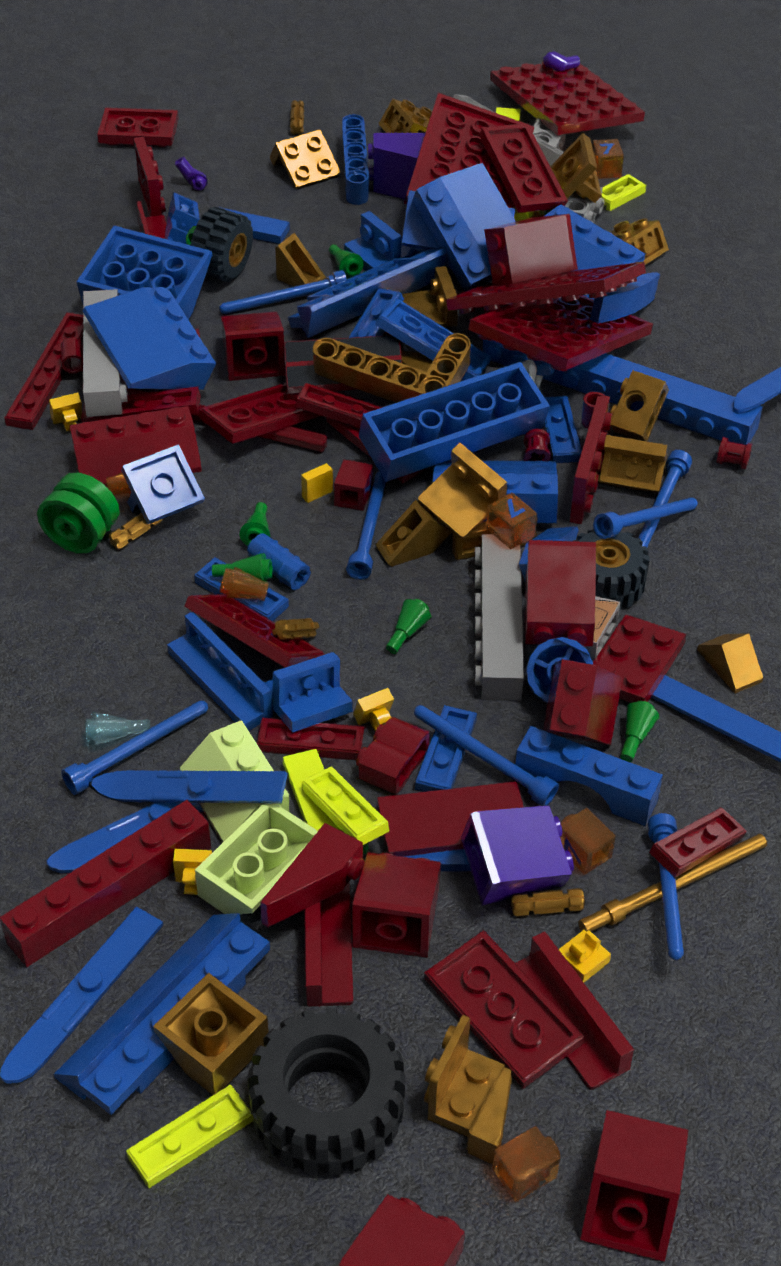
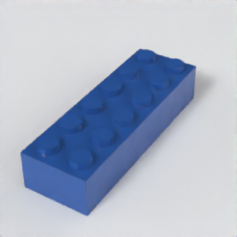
[359,362,550,482]

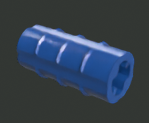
[247,533,311,590]

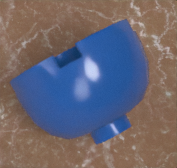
[526,637,593,703]

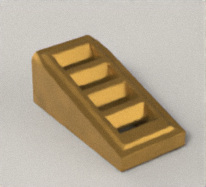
[467,1067,512,1165]

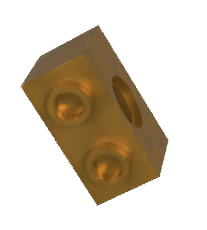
[610,370,669,442]

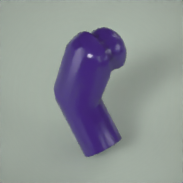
[543,52,580,71]
[174,157,208,191]

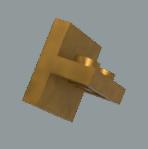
[550,133,602,203]
[599,435,667,493]

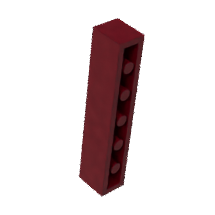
[0,800,211,967]

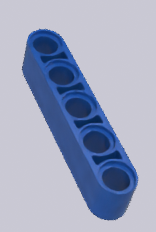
[342,114,369,205]

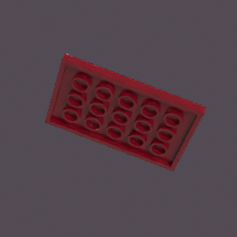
[490,62,645,135]
[404,93,534,208]
[446,262,646,314]
[468,296,653,371]

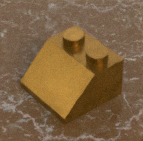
[153,973,269,1095]

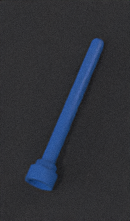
[219,270,347,314]
[638,450,692,547]
[346,471,386,580]
[593,497,698,539]
[61,701,208,795]
[414,705,559,806]
[647,813,684,960]

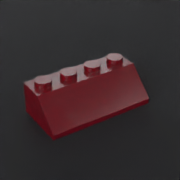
[70,406,202,487]

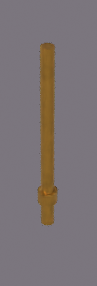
[578,834,767,932]

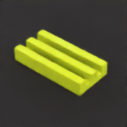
[602,174,646,211]

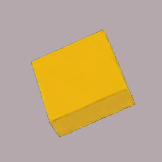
[301,463,333,503]

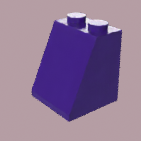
[368,133,425,199]
[461,805,574,906]

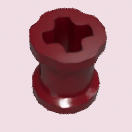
[524,429,551,461]
[716,437,753,470]

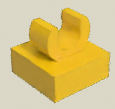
[49,392,82,432]
[353,688,394,732]
[173,849,212,895]
[559,930,611,982]

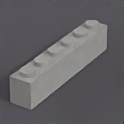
[83,289,128,417]
[475,534,524,701]

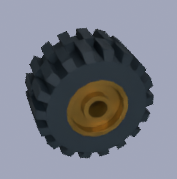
[191,207,253,282]
[573,528,649,610]

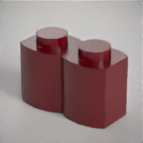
[356,717,429,794]

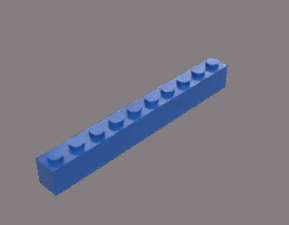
[483,339,763,445]

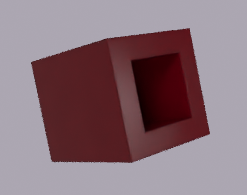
[334,459,373,511]

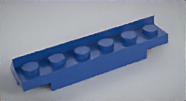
[287,248,447,339]
[54,913,270,1115]

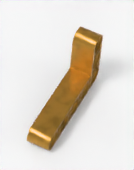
[313,333,471,403]

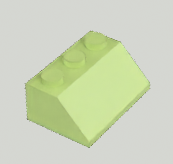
[180,720,289,843]
[195,803,318,914]

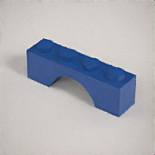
[515,726,663,826]

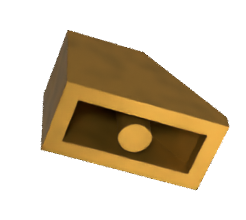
[375,500,453,567]

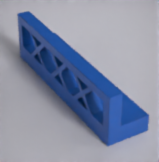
[167,612,273,731]

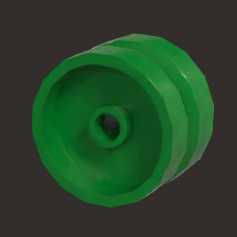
[37,473,120,554]

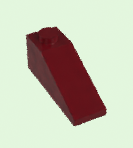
[261,823,365,927]

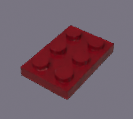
[97,108,179,147]
[134,137,166,217]
[593,614,686,703]

